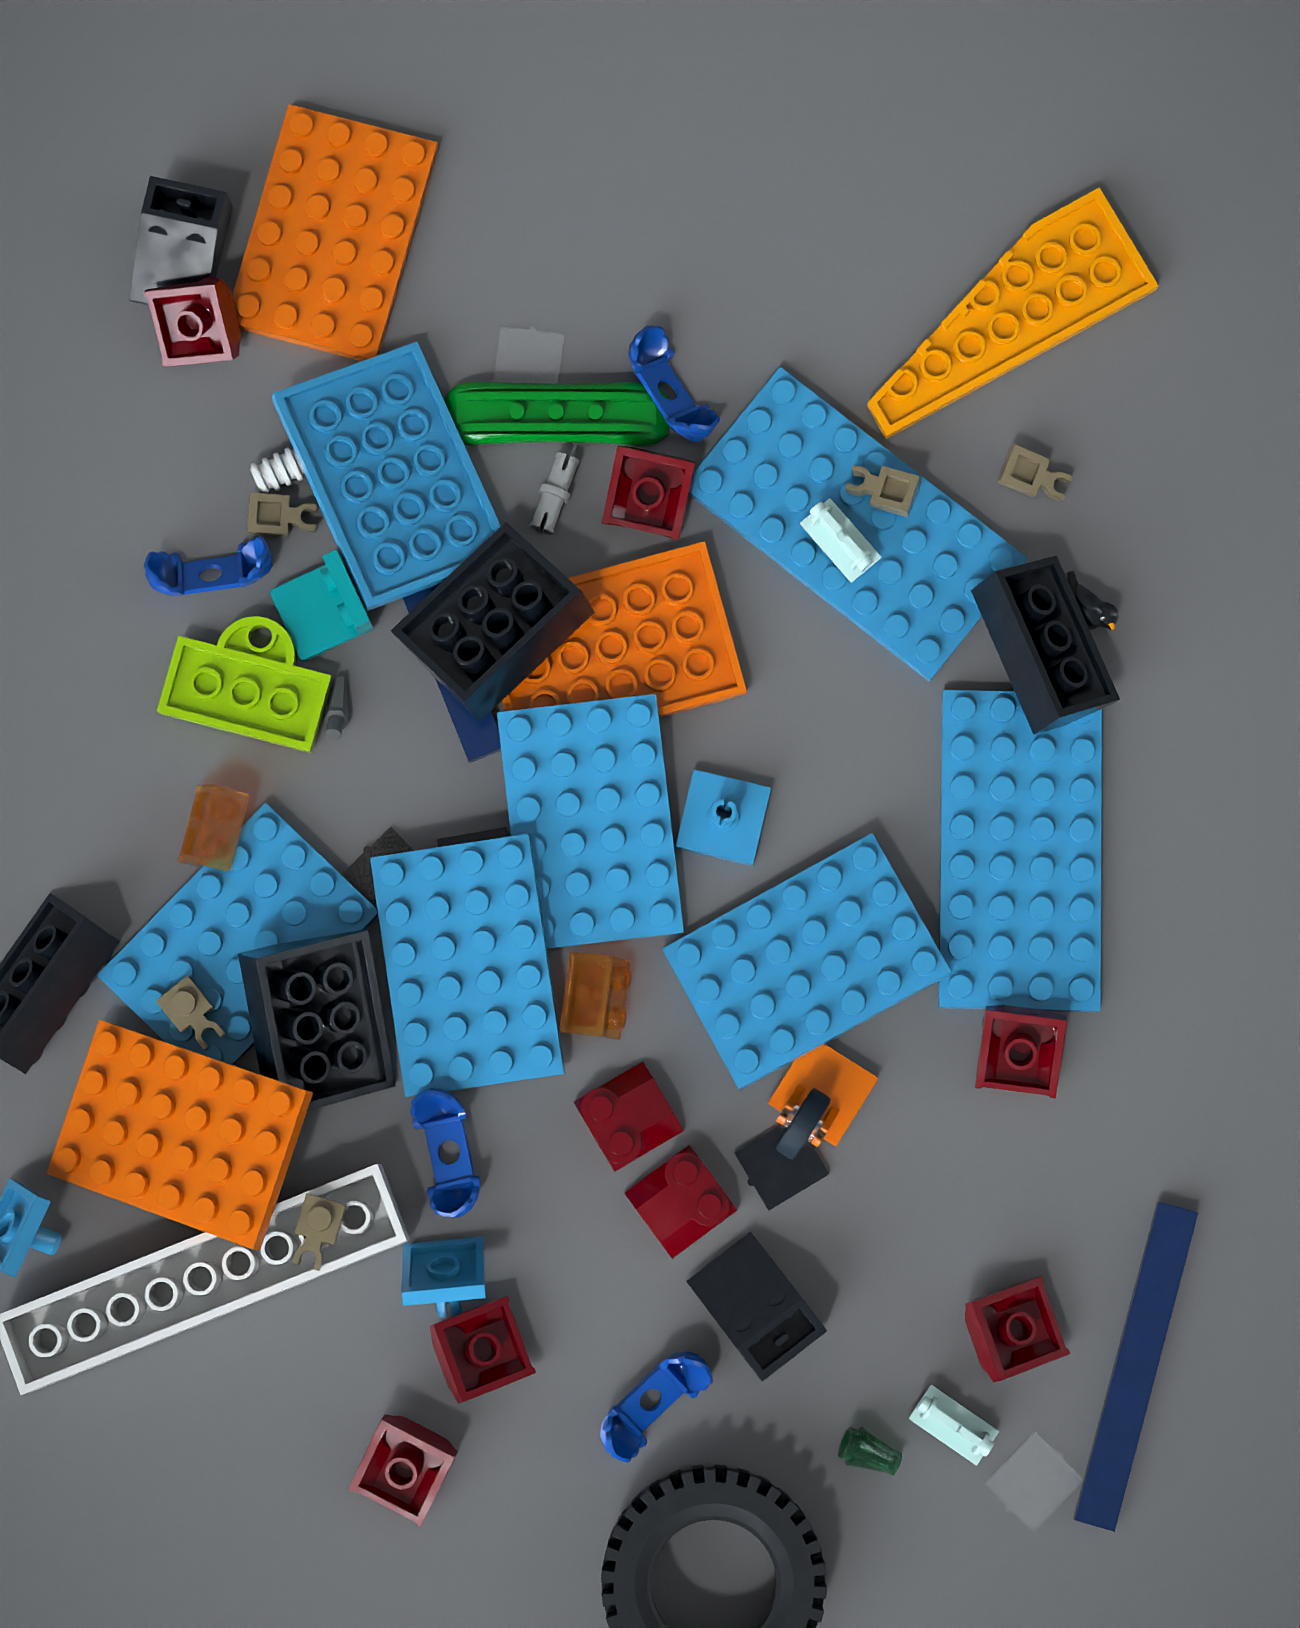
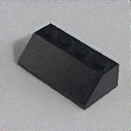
[971,555,1120,735]
[0,893,119,1074]

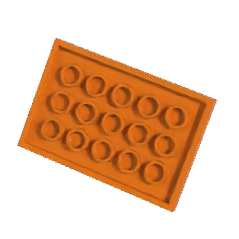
[232,104,439,361]
[502,541,747,718]
[46,1020,313,1251]

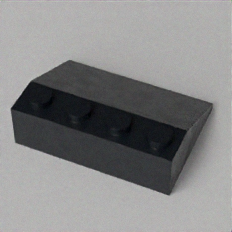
[391,522,595,722]
[238,929,396,1111]

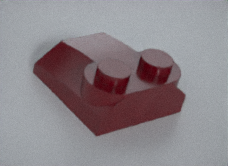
[144,277,241,367]
[601,445,696,540]
[975,1005,1067,1099]
[574,1062,684,1172]
[624,1145,737,1259]
[965,1276,1070,1382]
[430,1296,536,1404]
[348,1414,458,1527]

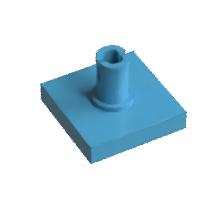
[675,769,771,866]
[0,1178,62,1278]
[401,1236,486,1318]

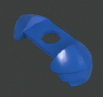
[628,326,721,442]
[143,536,273,596]
[410,1088,480,1218]
[600,1351,713,1462]

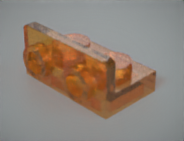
[178,784,249,871]
[559,952,632,1040]

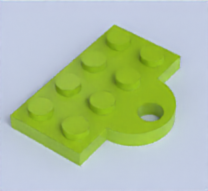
[157,616,333,754]

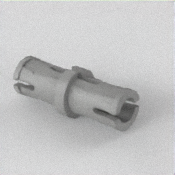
[529,452,580,535]

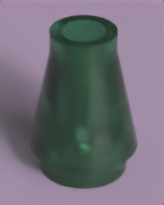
[838,1427,902,1476]

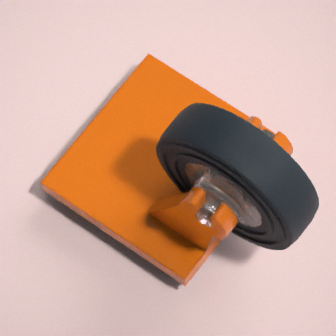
[767,1044,879,1160]

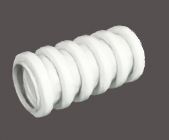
[250,447,305,494]

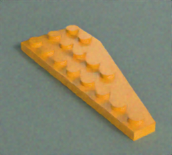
[867,187,1159,440]

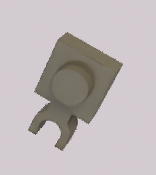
[997,444,1073,502]
[845,465,921,518]
[247,492,317,537]
[156,975,226,1051]
[292,1193,347,1271]

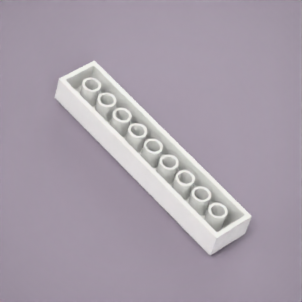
[0,1164,410,1395]

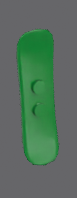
[444,381,670,446]

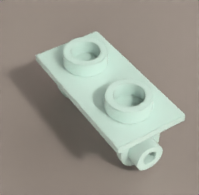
[800,498,882,583]
[908,1385,999,1466]

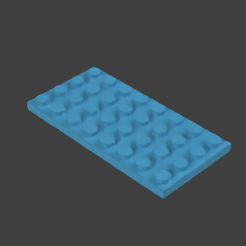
[689,367,1028,682]
[938,690,1102,1012]

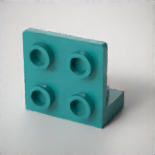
[270,549,374,661]

